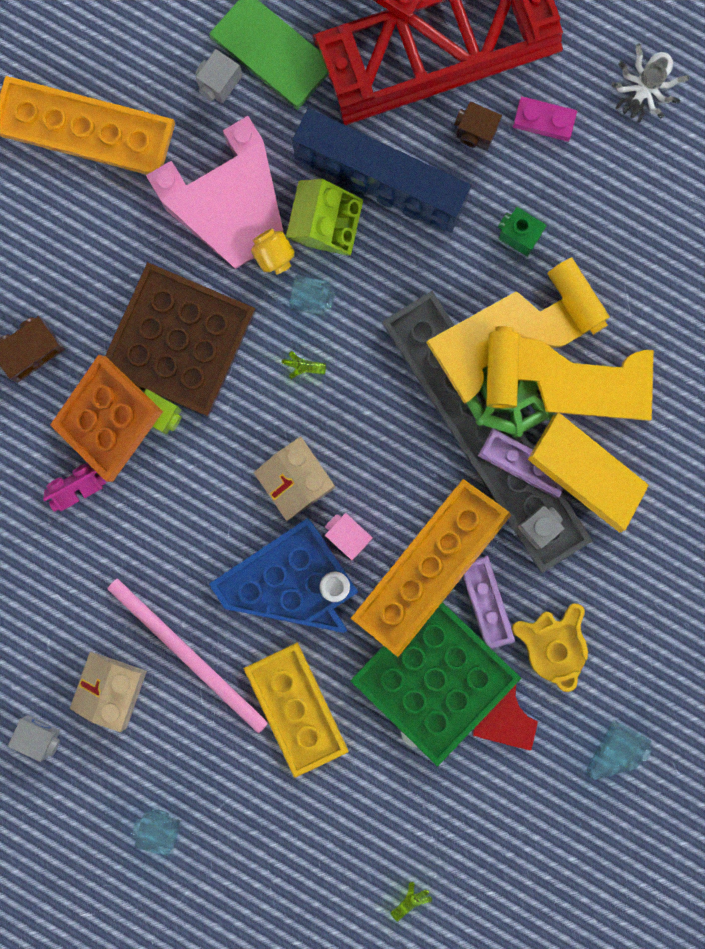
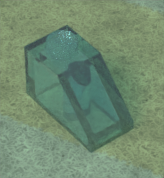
[585,719,652,780]

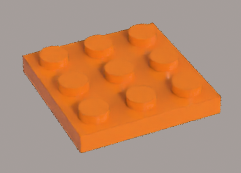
[50,355,163,482]

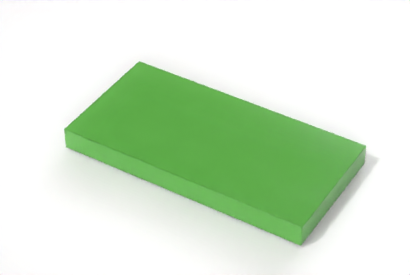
[209,0,328,110]

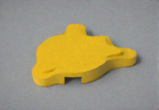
[511,603,588,692]

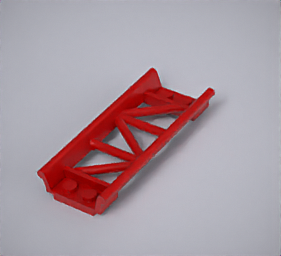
[312,0,563,126]

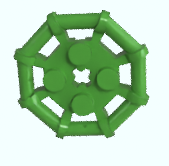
[466,366,554,438]

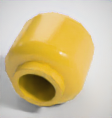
[251,228,295,275]

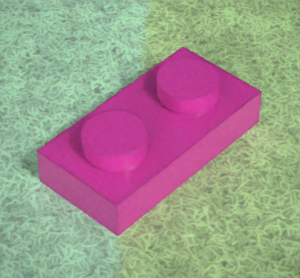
[513,96,577,142]

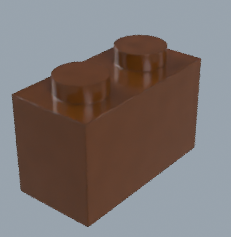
[0,316,65,383]

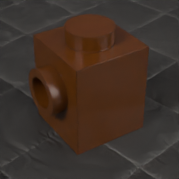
[454,101,502,151]

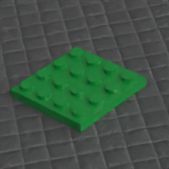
[350,602,522,767]

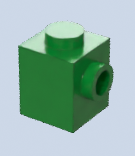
[498,207,547,257]

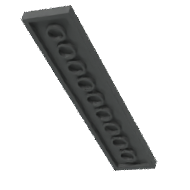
[382,291,592,573]

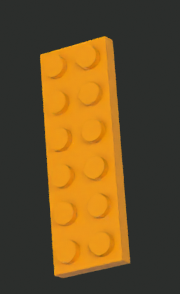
[0,76,175,175]
[351,479,511,657]

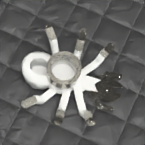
[611,43,690,123]

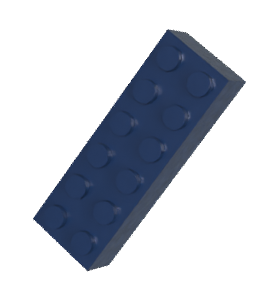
[292,108,472,233]

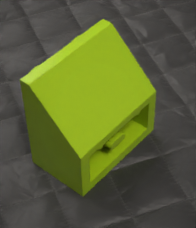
[286,179,363,256]

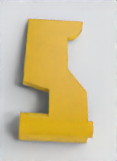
[426,257,610,404]
[486,326,654,421]

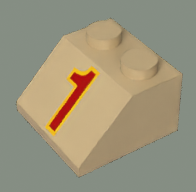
[253,436,336,521]
[70,652,147,732]

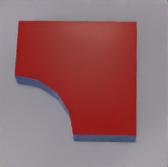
[472,685,538,751]

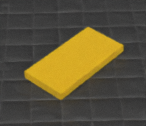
[527,412,649,533]
[243,642,349,778]

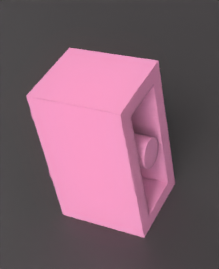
[325,513,373,561]

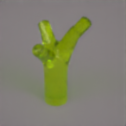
[281,351,326,379]
[390,882,432,922]

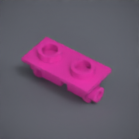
[43,463,107,512]

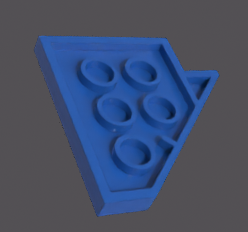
[209,517,358,633]

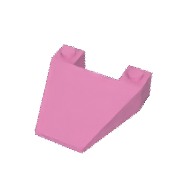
[146,116,283,269]

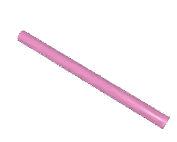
[107,578,268,734]

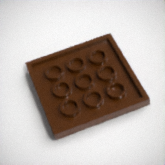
[105,262,256,417]

